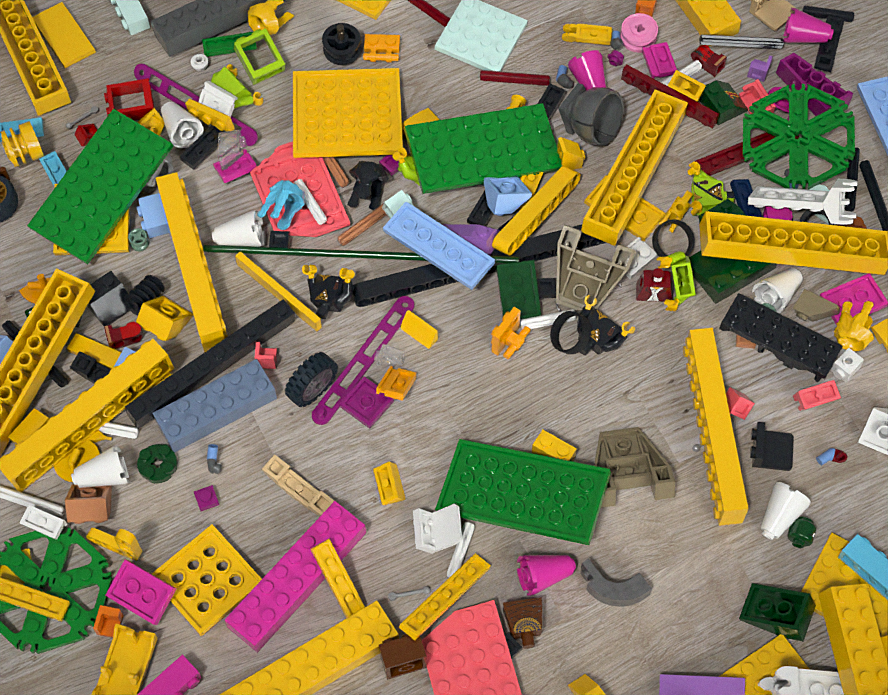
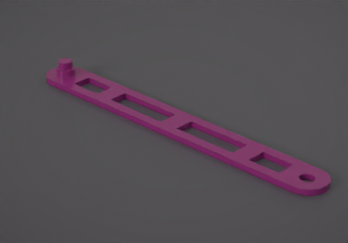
[134,64,258,146]
[312,296,414,425]

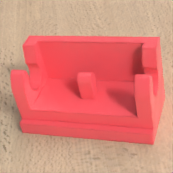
[739,79,776,115]
[793,380,841,411]

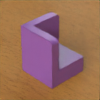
[747,55,773,82]

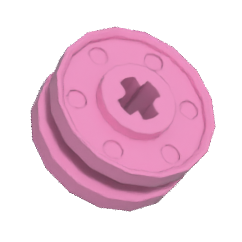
[620,13,658,53]

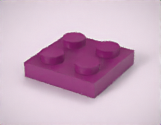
[339,376,394,429]

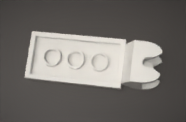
[748,179,857,224]
[758,666,844,695]

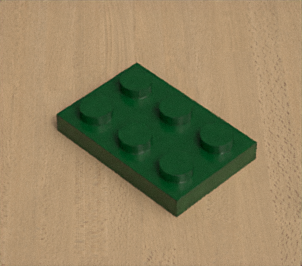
[496,260,541,319]

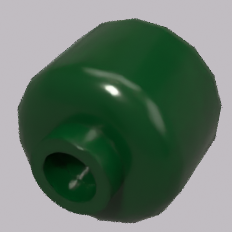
[787,517,816,548]

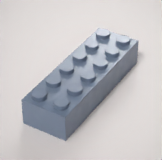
[153,359,277,453]

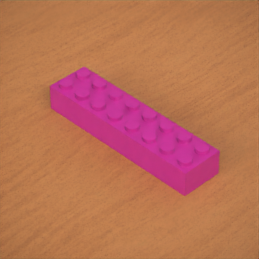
[224,501,366,653]

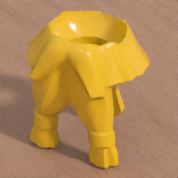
[247,0,294,35]
[834,301,874,352]

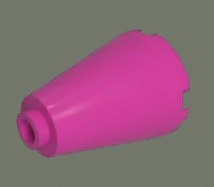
[783,7,834,43]
[568,50,606,90]
[517,555,576,596]

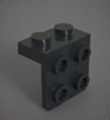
[750,421,794,471]

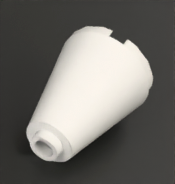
[161,102,204,148]
[212,210,266,247]
[752,268,803,313]
[71,446,129,488]
[760,482,811,540]

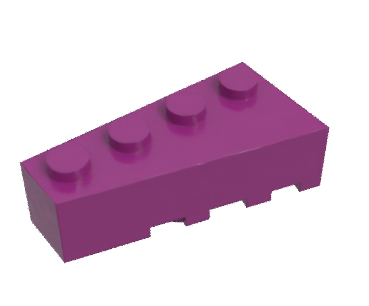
[776,53,854,116]

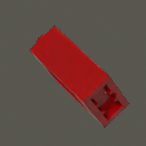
[104,78,154,121]

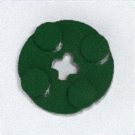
[137,444,178,484]

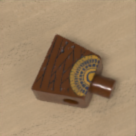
[502,597,542,649]

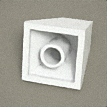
[858,407,888,455]

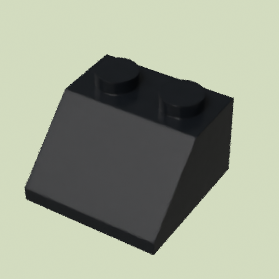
[87,271,130,326]

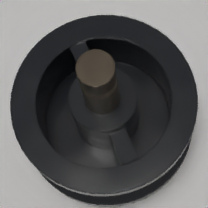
[322,23,362,65]

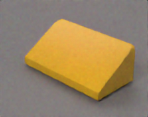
[401,310,438,349]
[373,461,406,505]

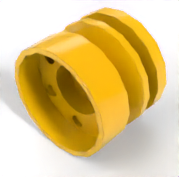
[0,121,44,167]

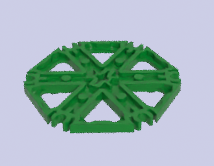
[743,84,855,190]
[0,528,113,654]

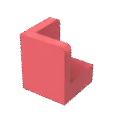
[255,342,277,369]
[726,387,755,420]

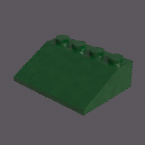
[689,250,777,304]

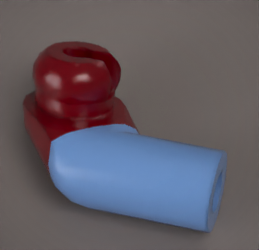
[816,448,848,466]

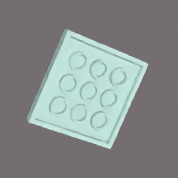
[435,0,528,71]

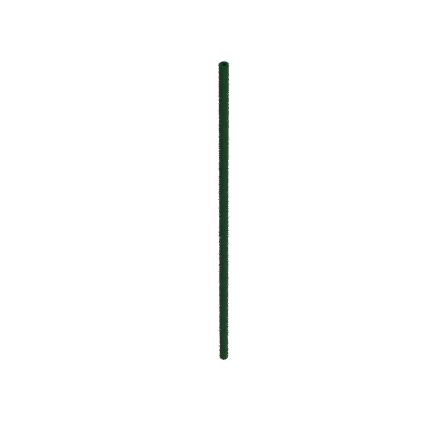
[203,245,519,264]

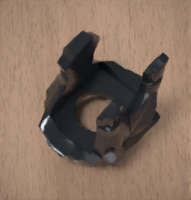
[347,161,389,211]

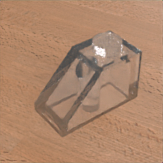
[217,129,247,170]

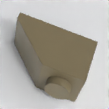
[793,289,841,322]

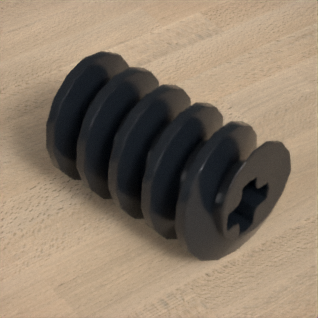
[124,275,165,316]

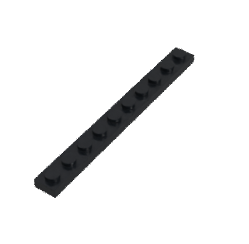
[467,83,566,226]

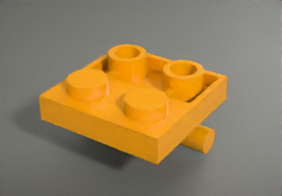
[491,307,531,359]

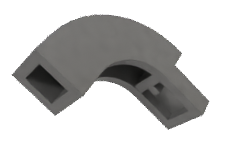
[580,558,652,607]

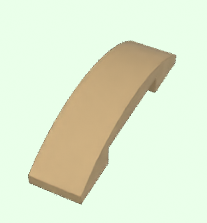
[262,455,334,516]

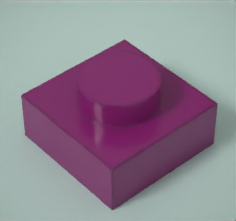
[379,155,399,176]
[194,485,219,512]

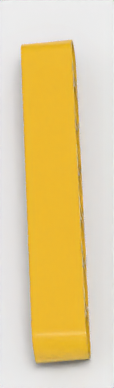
[492,166,581,256]

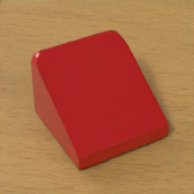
[75,124,97,147]

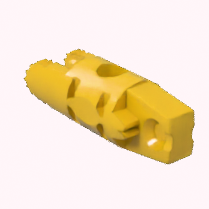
[659,190,693,232]

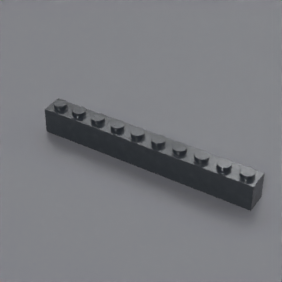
[125,299,295,429]

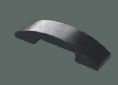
[814,15,845,73]
[70,351,111,383]

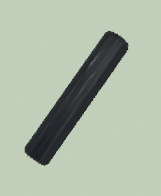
[802,5,854,22]

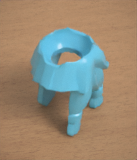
[257,180,305,230]

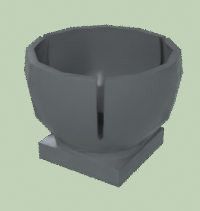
[558,83,624,146]

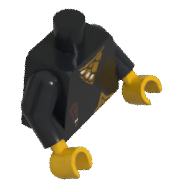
[302,265,355,319]
[577,295,635,355]

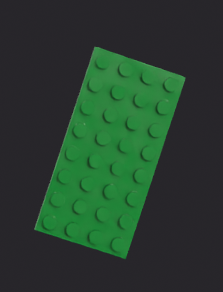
[404,103,562,194]
[27,109,173,265]
[435,439,611,545]

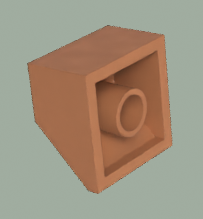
[65,484,112,524]

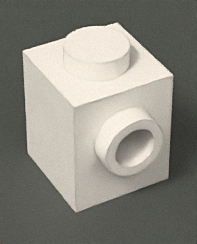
[831,348,864,383]

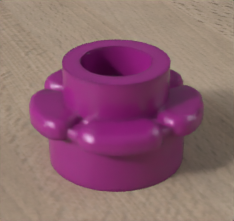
[607,50,624,66]

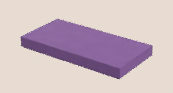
[659,674,745,695]

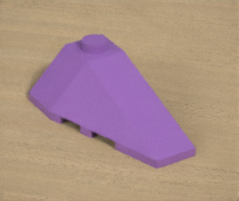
[442,224,501,256]

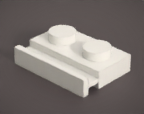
[198,81,237,118]
[625,237,658,280]

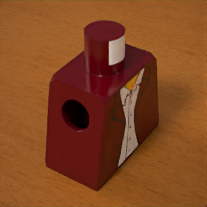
[636,268,672,302]

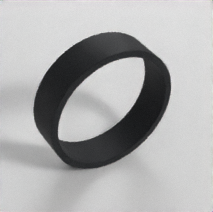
[652,219,695,257]
[550,311,591,355]

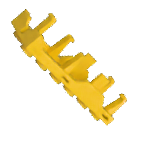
[91,624,158,695]

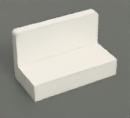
[20,505,70,540]

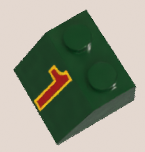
[699,80,748,125]

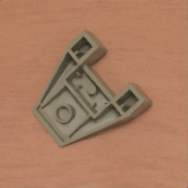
[556,225,636,312]
[594,427,675,508]

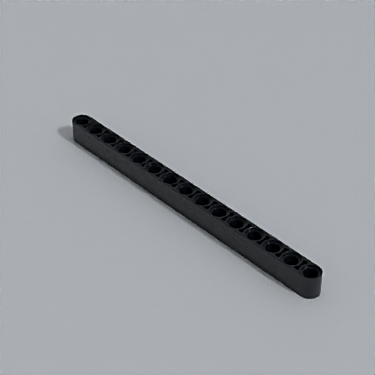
[352,224,623,307]

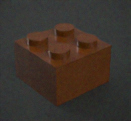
[379,634,427,680]

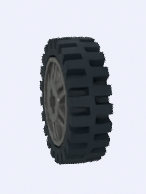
[285,352,338,407]

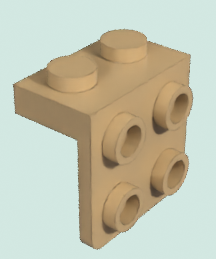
[749,0,797,31]

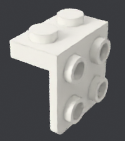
[413,504,462,554]

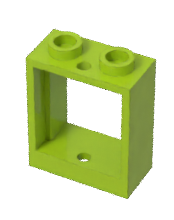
[234,28,286,85]

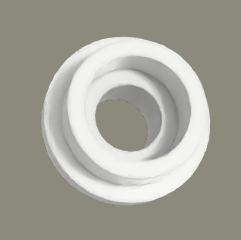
[191,54,208,71]

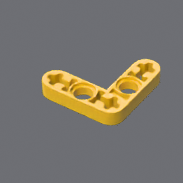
[86,528,142,561]

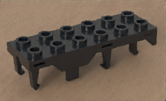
[719,293,843,382]

